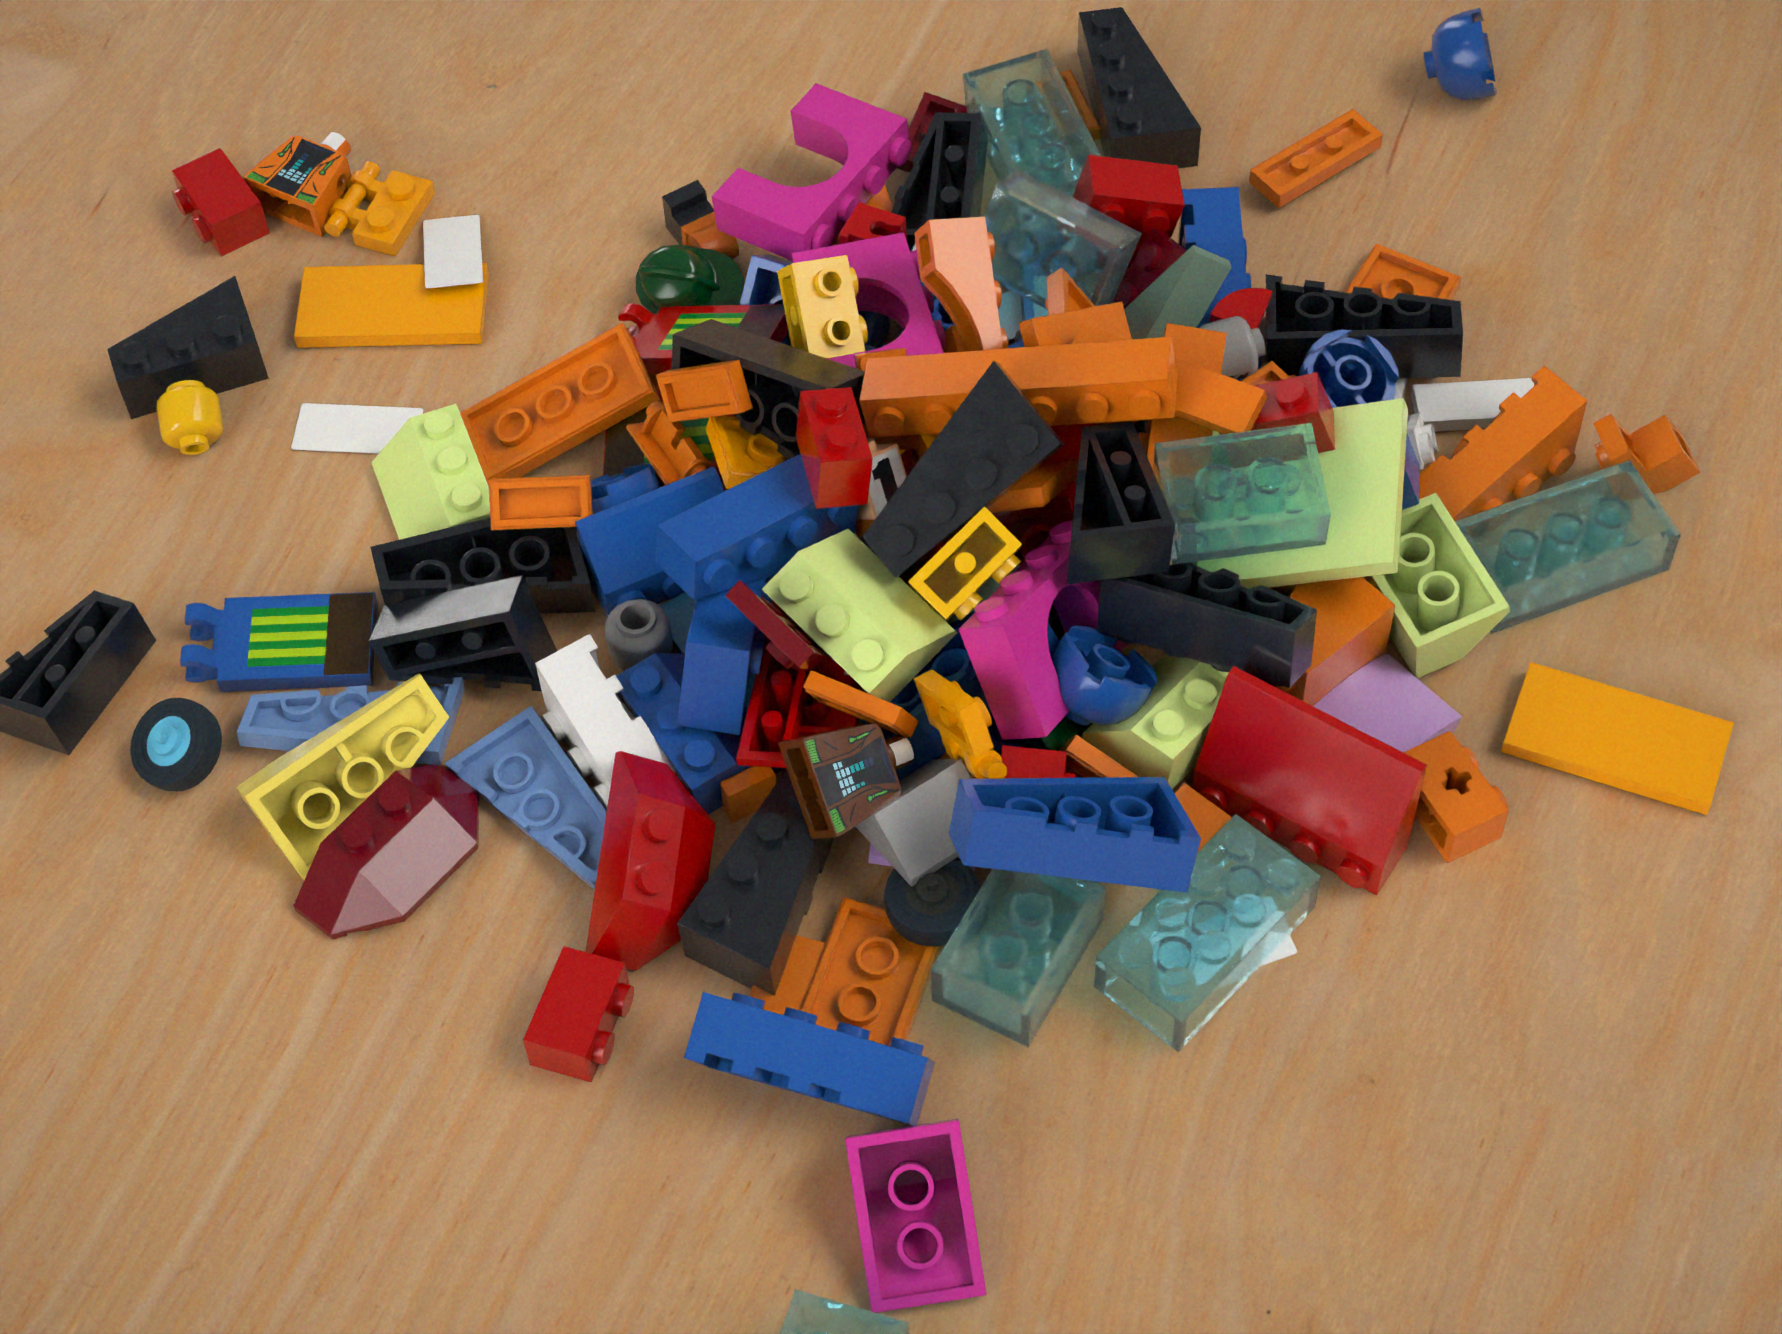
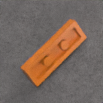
[1249,109,1383,209]

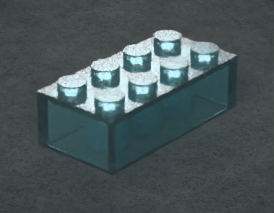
[963,49,1101,230]
[1455,460,1681,634]
[1094,814,1321,1052]

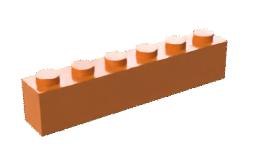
[859,337,1178,438]

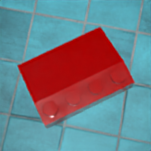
[1192,666,1427,895]

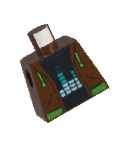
[778,723,914,839]

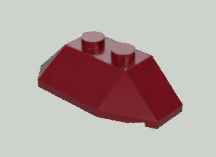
[293,764,480,939]

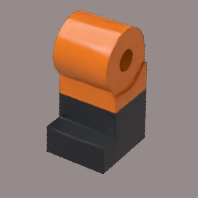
[662,180,739,259]

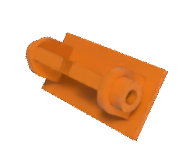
[626,401,712,485]

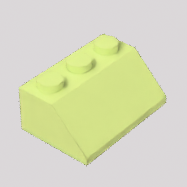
[371,404,490,540]
[1363,493,1510,679]
[762,529,957,702]
[1082,654,1229,789]

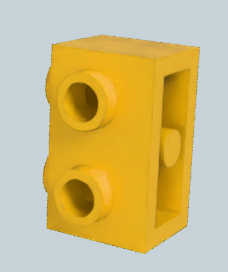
[777,255,868,358]
[908,506,1022,622]

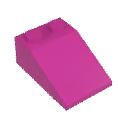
[845,1118,987,1313]

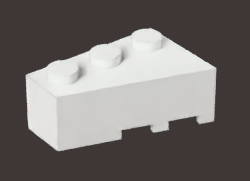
[535,634,676,811]

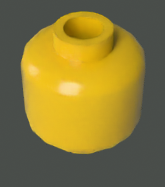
[157,380,223,455]

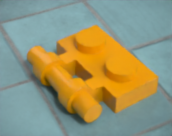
[324,161,435,257]
[914,669,1007,779]

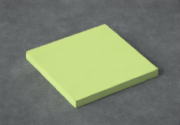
[1193,398,1408,589]

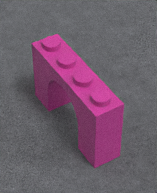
[711,83,911,261]
[791,232,946,368]
[958,520,1129,740]

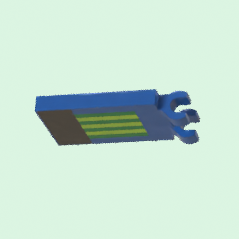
[180,592,378,692]

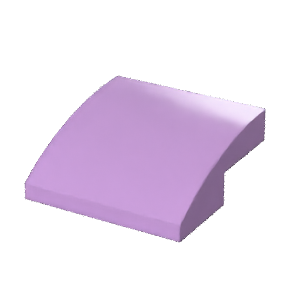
[1313,653,1462,752]

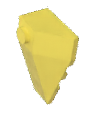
[235,674,449,880]

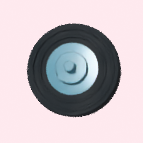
[130,698,222,791]

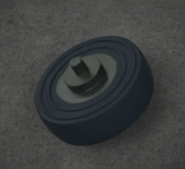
[884,857,982,946]

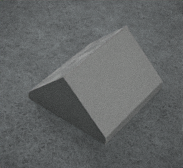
[855,759,972,887]

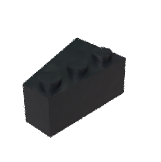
[891,113,988,251]
[107,276,269,419]
[1066,421,1175,585]
[369,576,557,692]
[0,590,156,755]

